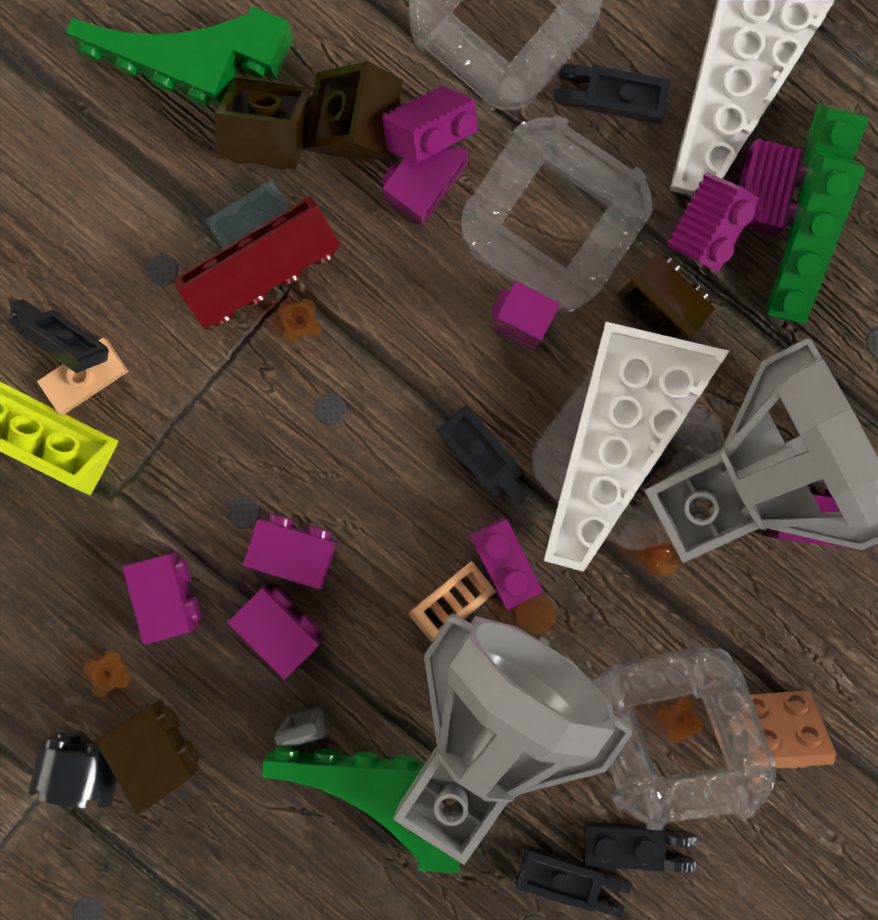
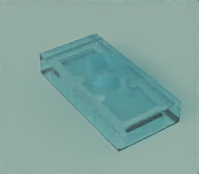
[205,179,290,249]

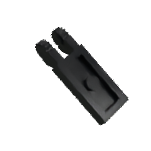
[554,64,670,124]
[583,822,697,873]
[515,845,632,917]

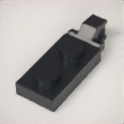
[8,299,109,373]
[436,405,529,506]

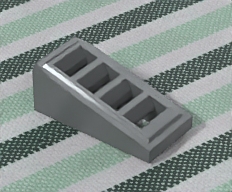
[274,706,331,746]

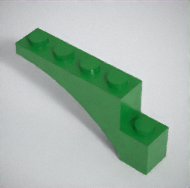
[66,6,294,107]
[765,103,869,324]
[262,746,460,874]

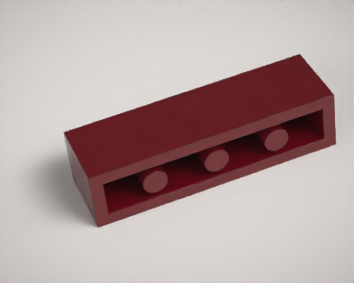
[174,196,341,330]

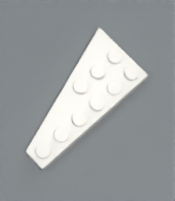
[670,0,835,196]
[544,322,729,572]

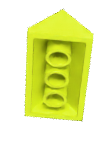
[0,382,119,495]

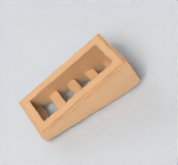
[408,561,497,643]

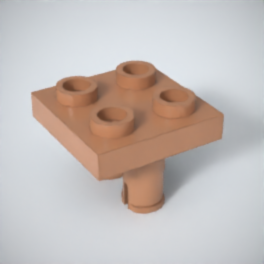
[729,690,836,772]

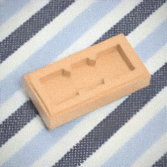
[37,338,129,415]

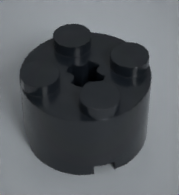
[28,732,117,808]

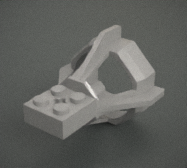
[645,339,878,563]
[393,614,632,865]

